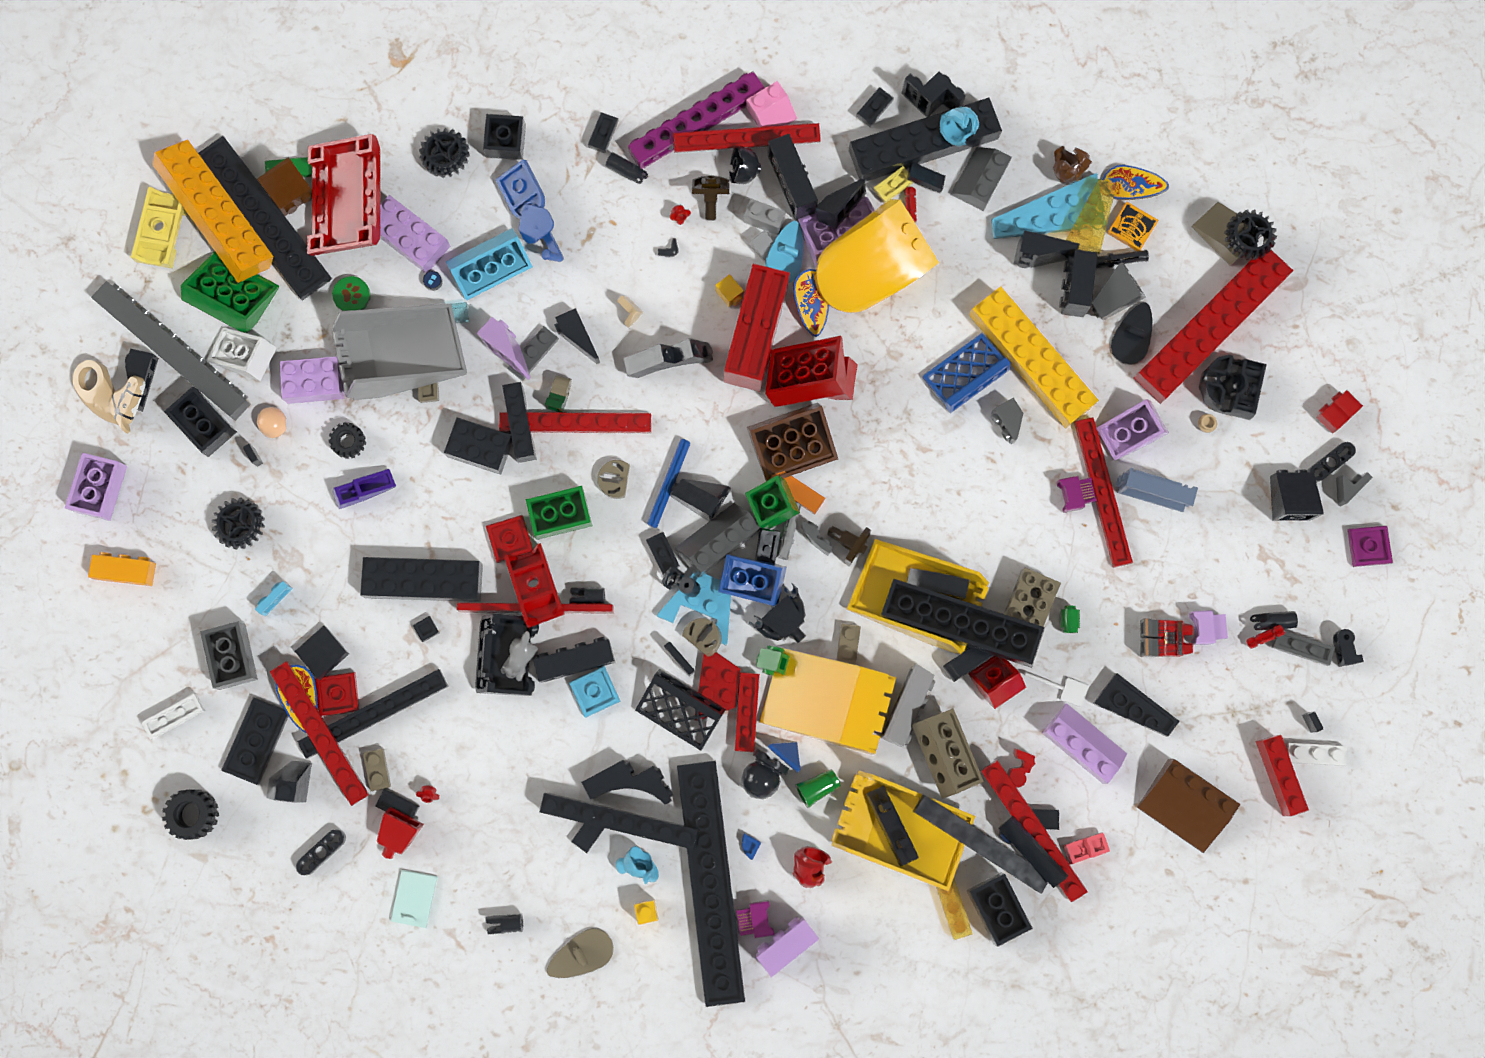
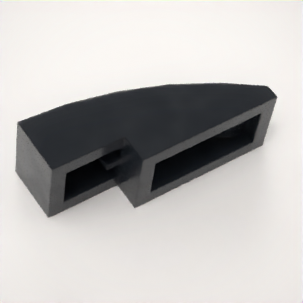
[907,568,970,600]

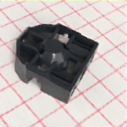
[1199,355,1267,420]

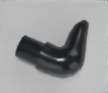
[658,238,679,257]

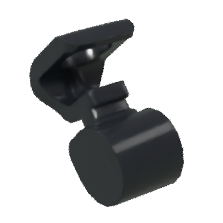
[661,567,701,598]

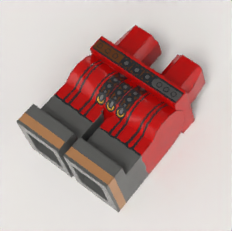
[1140,618,1193,657]

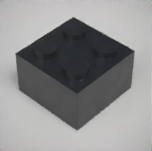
[483,114,526,160]

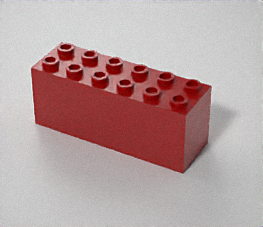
[724,263,790,392]

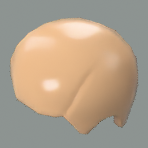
[257,407,287,438]

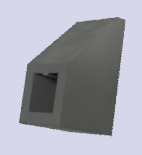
[991,397,1024,444]

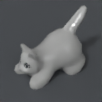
[501,631,538,681]

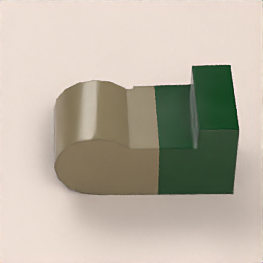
[545,375,572,413]

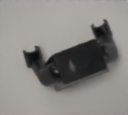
[749,583,806,643]

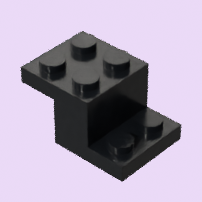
[901,71,966,117]

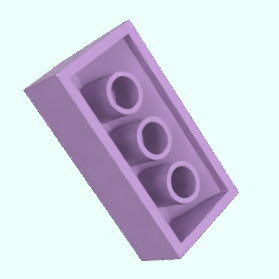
[1042,703,1127,784]

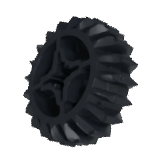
[419,127,470,178]
[1224,209,1277,261]
[211,498,265,550]

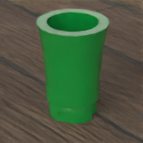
[795,769,841,809]

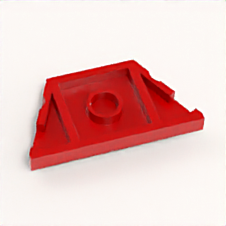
[694,647,741,721]

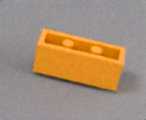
[88,552,156,586]

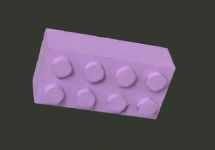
[380,195,451,273]

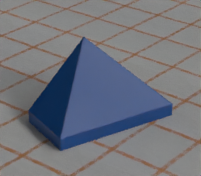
[767,742,801,773]

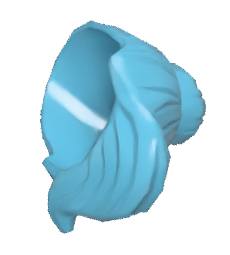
[615,846,659,884]

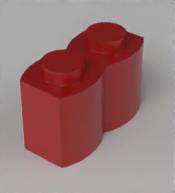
[1316,390,1363,434]

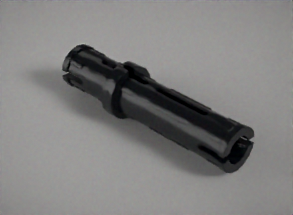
[1096,250,1149,268]

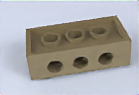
[1004,568,1061,627]
[912,708,984,799]

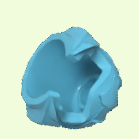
[940,107,979,147]

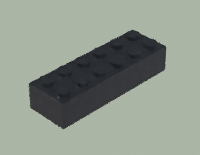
[360,557,483,602]

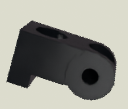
[1333,629,1364,667]

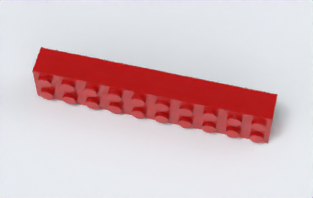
[1133,250,1294,404]

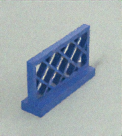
[922,333,1011,414]

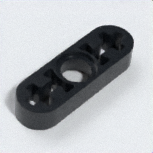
[1307,442,1356,482]
[296,829,346,875]

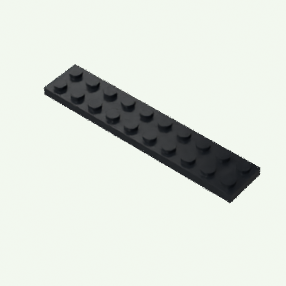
[198,136,332,301]

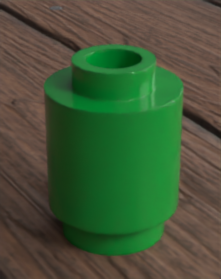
[1060,605,1080,633]

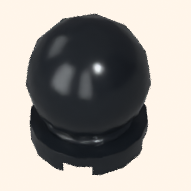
[741,749,790,800]

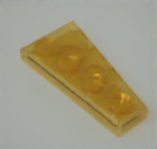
[1066,179,1117,255]

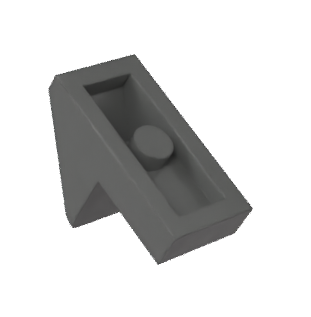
[1336,472,1373,507]

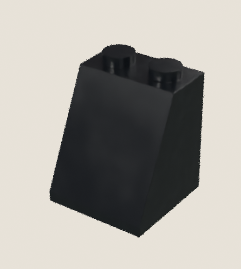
[1270,469,1324,521]

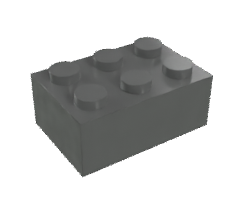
[200,621,258,690]

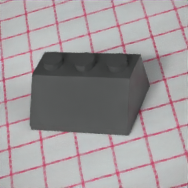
[951,147,1012,212]

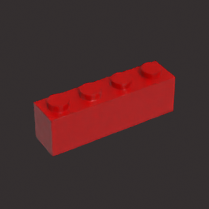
[1255,735,1309,817]

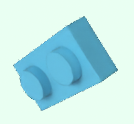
[255,581,293,616]

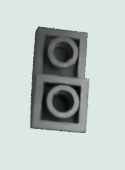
[801,521,833,556]

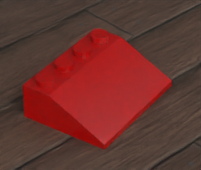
[765,335,846,407]

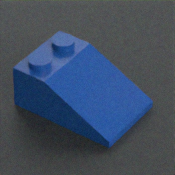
[718,554,787,606]

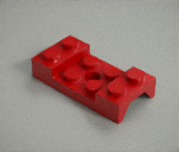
[504,543,565,628]

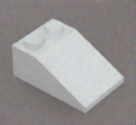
[206,328,276,381]

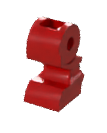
[1007,749,1036,788]

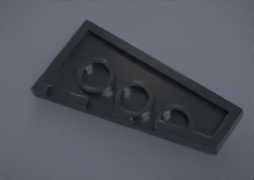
[1093,673,1180,737]

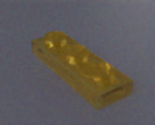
[936,878,973,940]

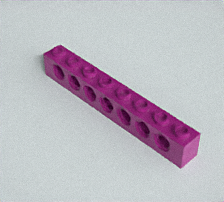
[628,71,765,169]

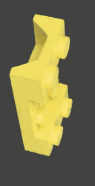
[131,187,186,269]

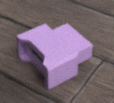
[1189,610,1228,645]

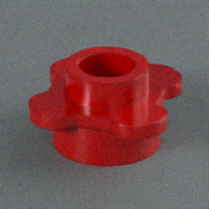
[669,205,691,225]
[416,785,440,803]

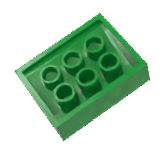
[181,252,279,333]

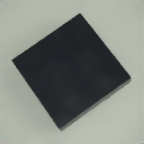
[294,625,349,680]

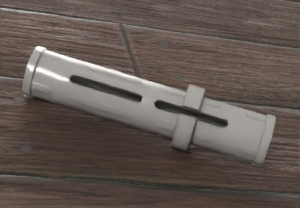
[776,502,802,560]

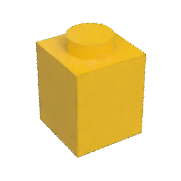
[715,274,744,307]
[634,899,659,925]

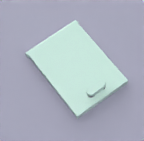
[391,870,438,928]

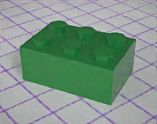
[525,486,593,540]

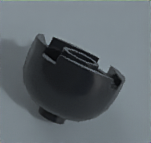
[729,146,761,184]

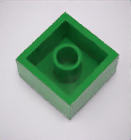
[745,475,800,529]

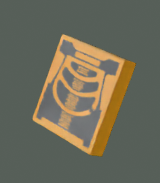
[1107,202,1159,251]

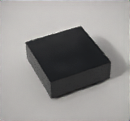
[243,444,263,467]
[413,616,440,642]
[1302,712,1323,733]

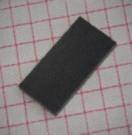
[221,697,289,785]

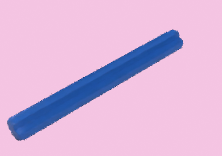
[647,439,690,528]

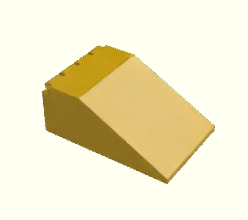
[847,539,989,654]
[759,648,896,755]
[831,771,975,891]

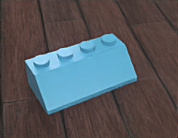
[446,228,533,301]

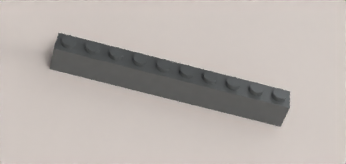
[91,281,251,421]

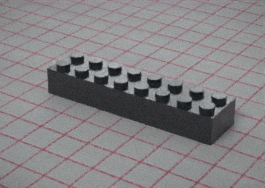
[848,97,1002,182]
[881,578,1045,668]

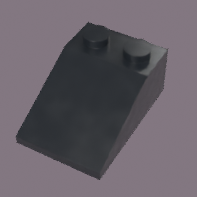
[1013,230,1080,268]

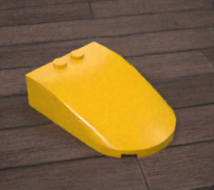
[815,199,939,313]

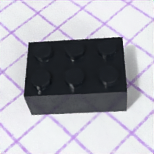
[1059,249,1098,317]
[164,386,237,457]
[444,417,513,475]
[966,873,1033,947]

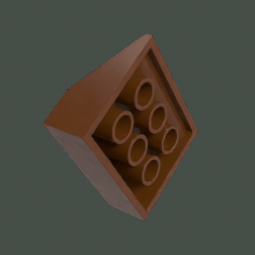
[747,403,838,481]
[1137,759,1241,853]

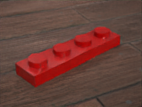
[735,673,760,752]

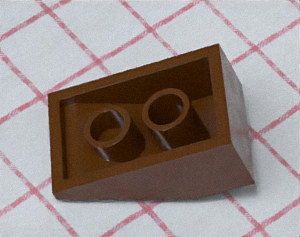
[257,157,312,216]

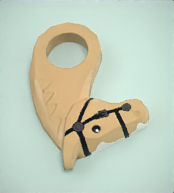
[72,360,145,434]

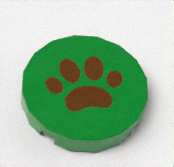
[332,276,371,311]

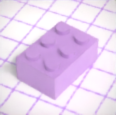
[280,357,345,404]
[65,453,127,521]
[756,917,819,977]

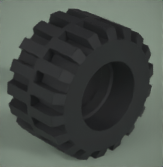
[162,789,219,840]

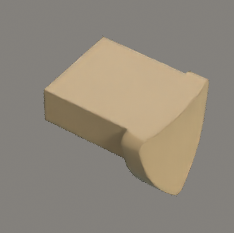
[617,296,643,328]

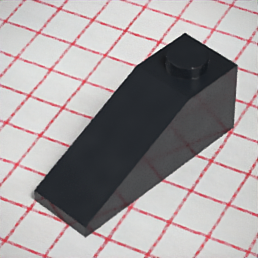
[816,179,866,229]
[554,308,600,364]
[125,348,159,412]

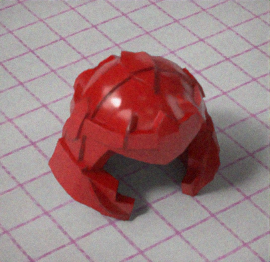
[793,846,832,888]

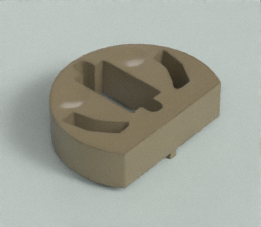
[598,460,630,499]
[682,618,722,657]

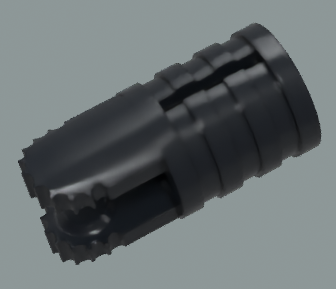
[569,588,605,604]
[485,914,523,935]

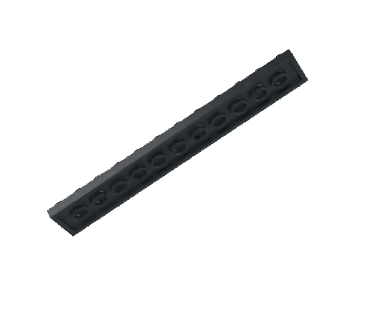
[677,761,745,1007]

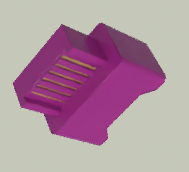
[1056,476,1097,513]
[736,900,774,938]

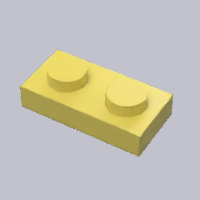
[874,167,914,203]

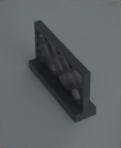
[635,669,726,751]

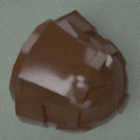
[1053,146,1092,184]

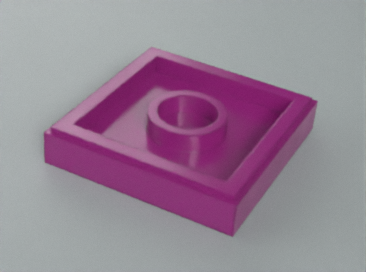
[1347,526,1393,567]

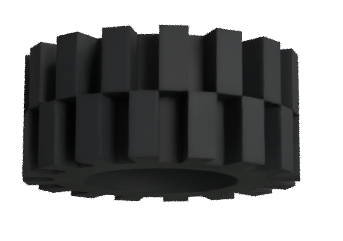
[328,422,366,459]

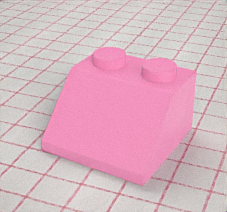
[746,81,797,127]

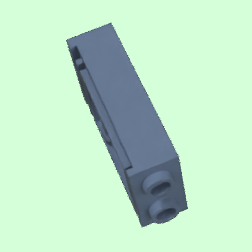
[1116,468,1198,512]

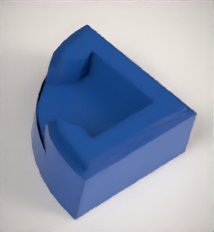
[742,833,761,860]

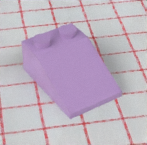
[477,317,531,380]
[1097,399,1169,461]

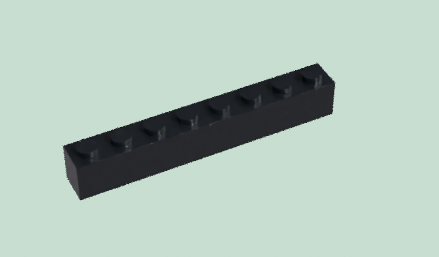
[539,793,700,850]

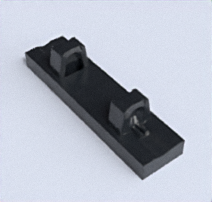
[865,786,919,867]

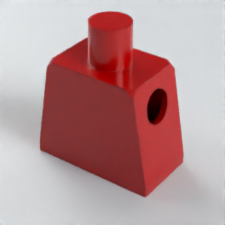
[377,807,424,859]

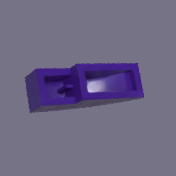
[332,469,396,509]

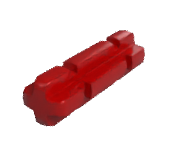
[905,187,917,222]
[1246,625,1285,649]

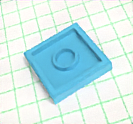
[569,666,621,718]

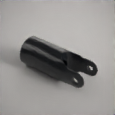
[605,152,648,184]
[1250,611,1298,631]

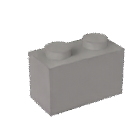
[744,199,786,236]

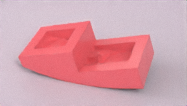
[1063,832,1110,864]

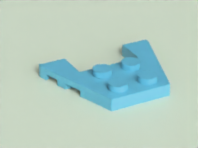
[657,573,731,645]

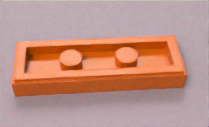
[771,471,825,515]

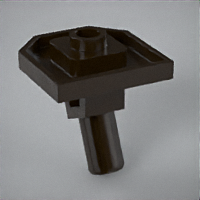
[692,175,730,221]
[827,526,871,566]

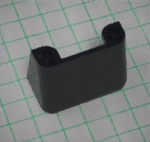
[475,613,539,696]

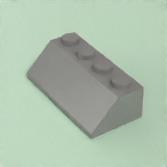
[880,664,936,747]

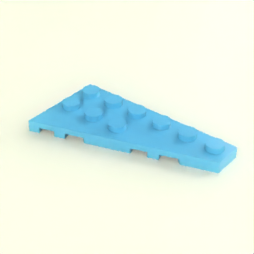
[991,173,1105,239]

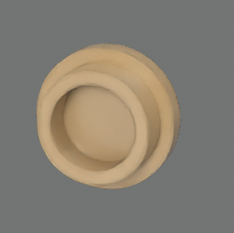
[1198,414,1217,433]

